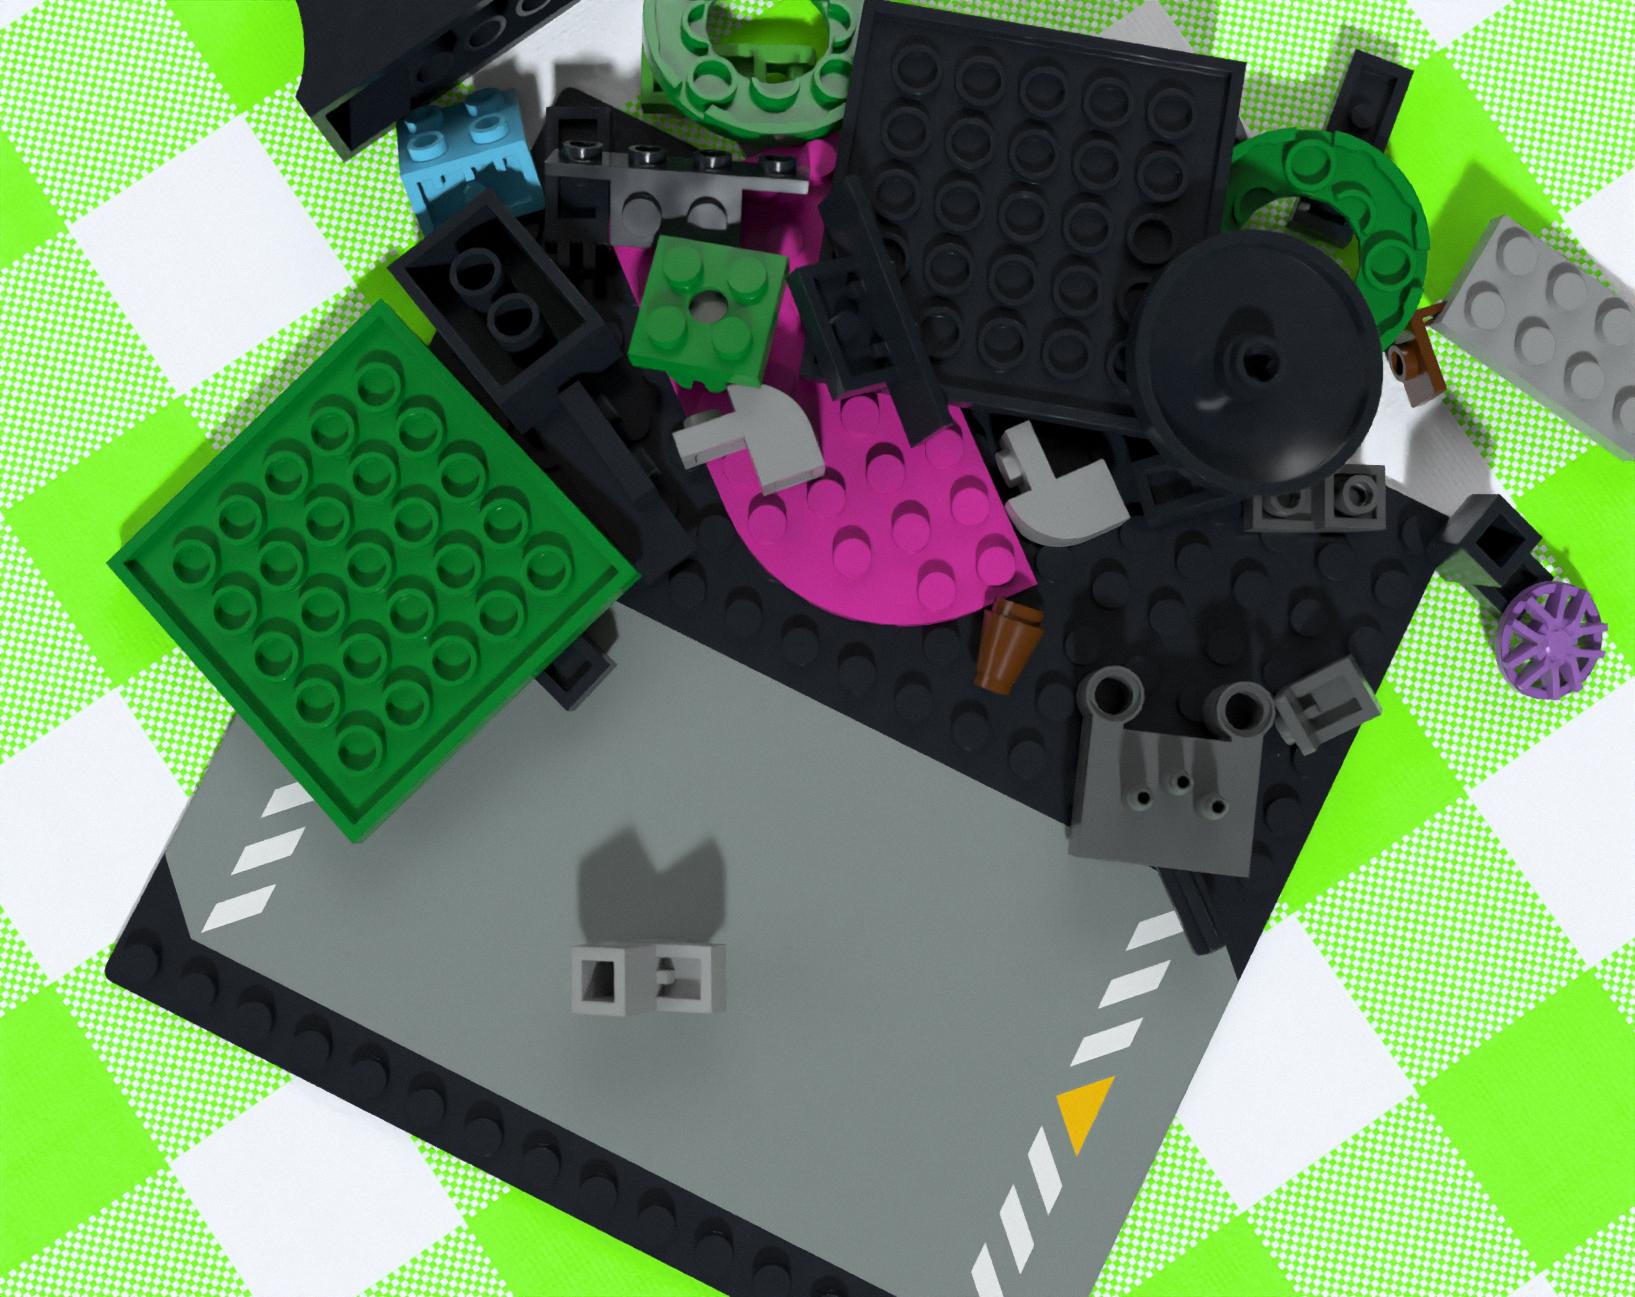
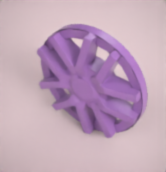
[1495,581,1608,701]

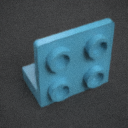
[396,87,545,238]

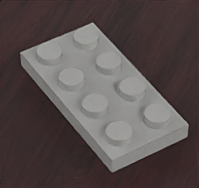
[1428,214,1635,462]

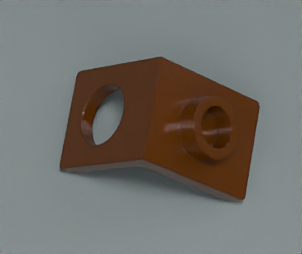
[1388,300,1448,408]

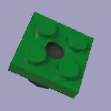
[627,235,791,394]

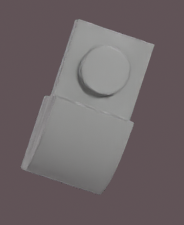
[672,384,825,496]
[995,420,1130,547]
[571,939,726,1017]

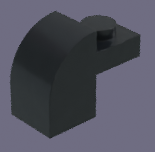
[1425,494,1554,622]

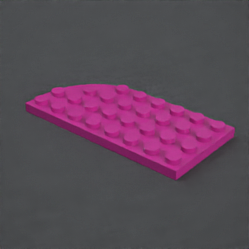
[612,130,1037,627]

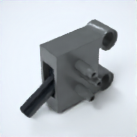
[1068,666,1276,956]

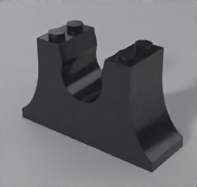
[295,0,582,163]

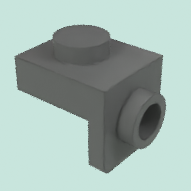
[1273,654,1383,756]

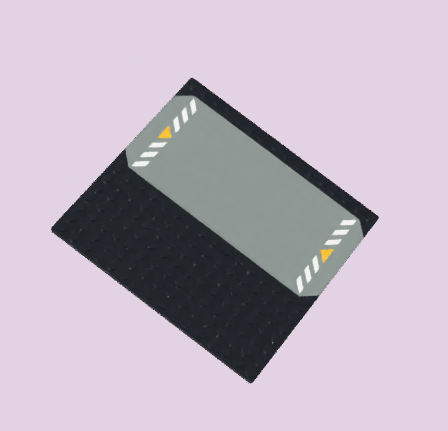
[104,87,1450,1297]

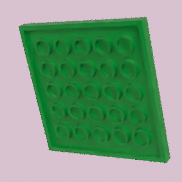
[106,298,643,844]

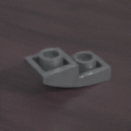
[1243,464,1386,532]

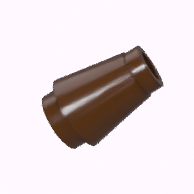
[973,596,1046,696]

